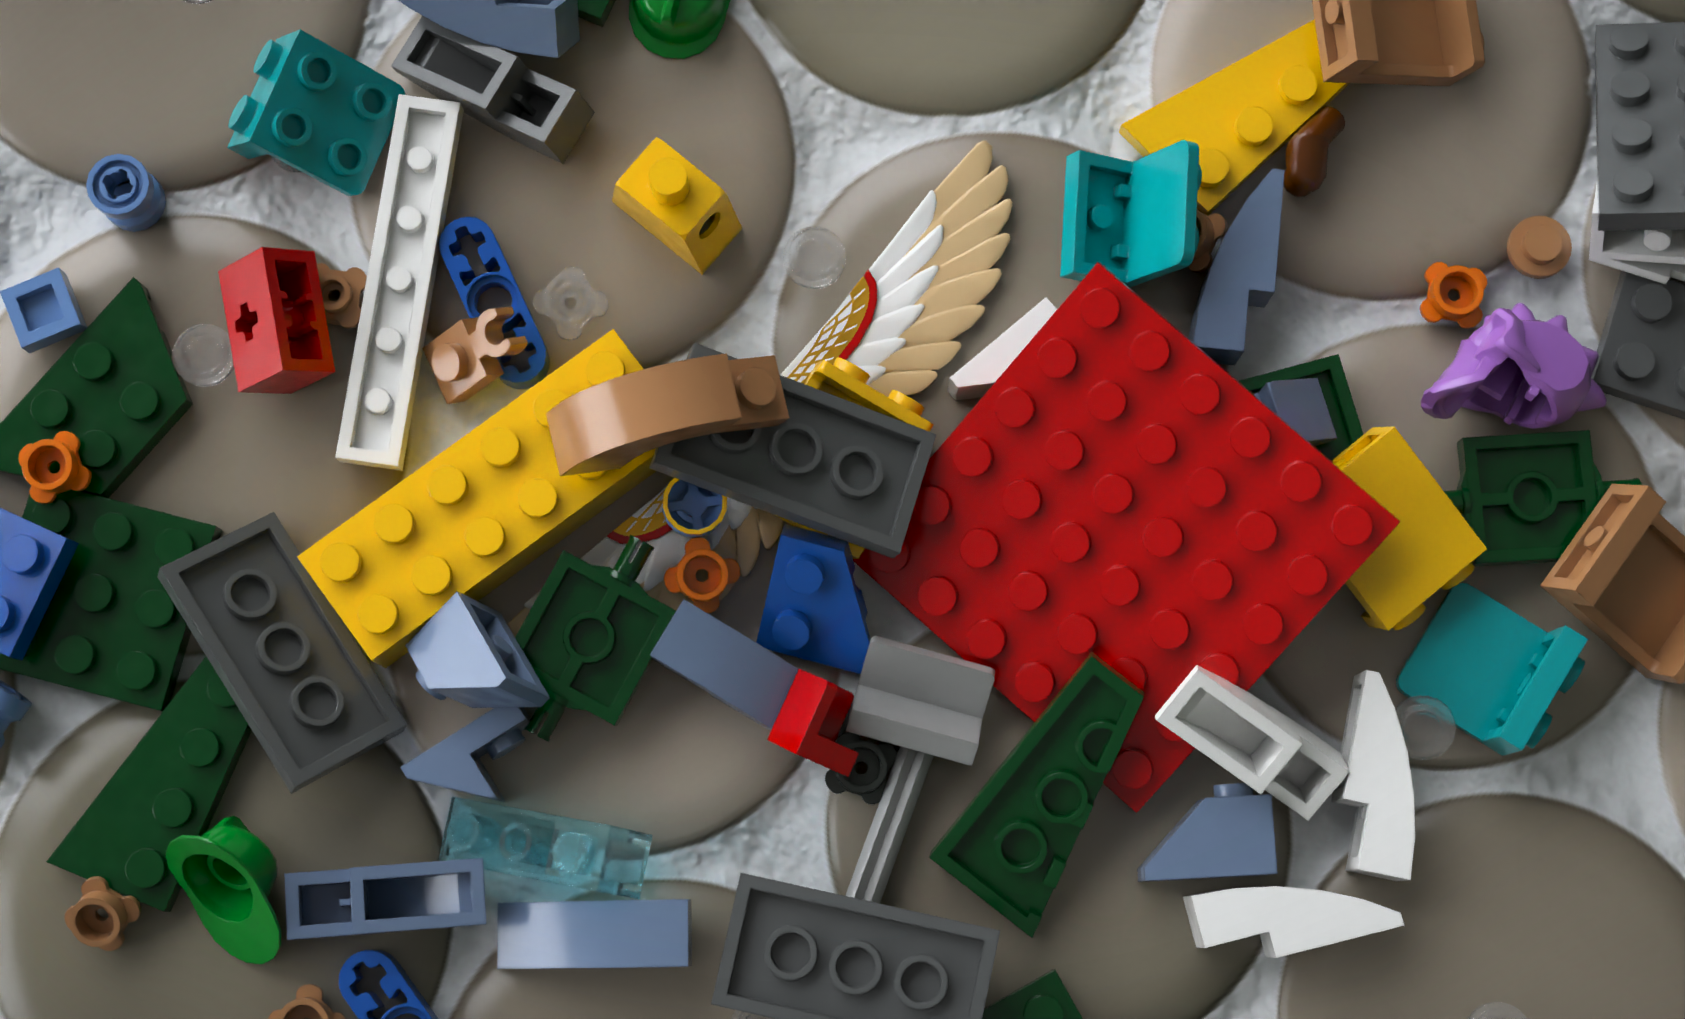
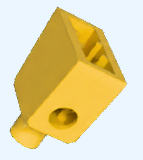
[612,137,742,275]

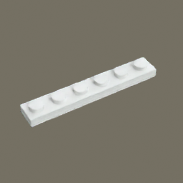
[335,94,464,471]

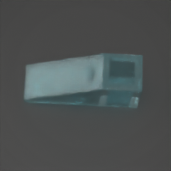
[438,797,653,899]

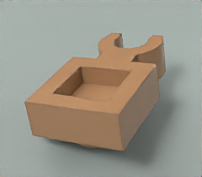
[422,307,528,404]

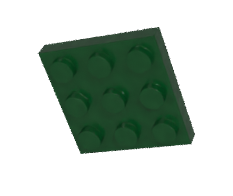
[0,489,222,712]

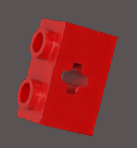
[218,247,335,394]

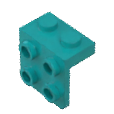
[227,29,405,196]
[1060,140,1202,288]
[1396,583,1588,756]

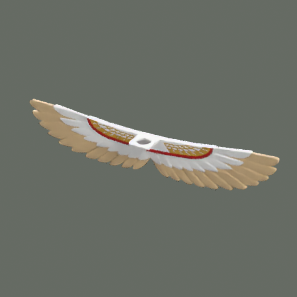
[507,141,1012,637]

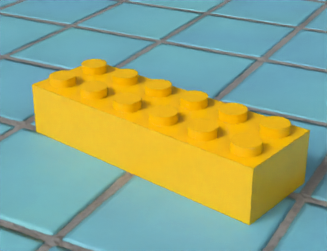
[297,329,656,668]

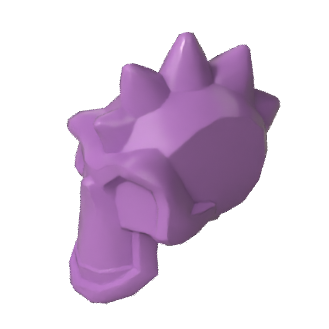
[1421,303,1607,429]

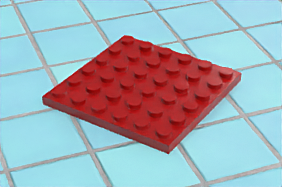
[853,262,1400,813]

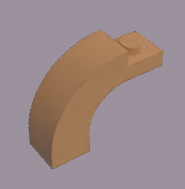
[546,353,789,476]

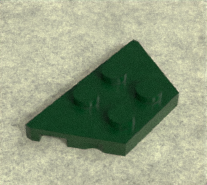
[0,277,193,498]

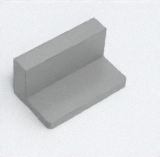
[846,636,995,766]

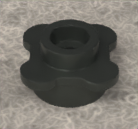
[825,732,897,805]

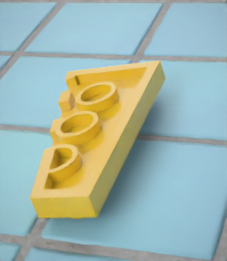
[1119,19,1350,215]

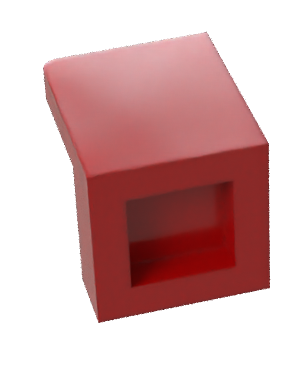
[767,669,859,777]

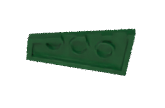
[929,652,1144,938]
[46,657,252,912]

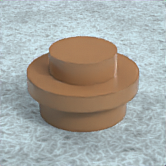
[1507,216,1572,279]

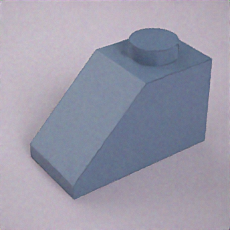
[405,591,550,708]
[1137,783,1278,882]

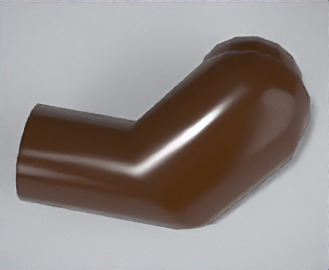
[1284,106,1345,197]

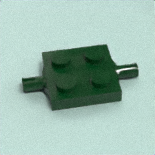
[1444,430,1642,567]
[515,535,676,742]

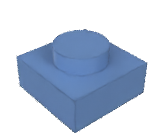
[0,267,87,354]

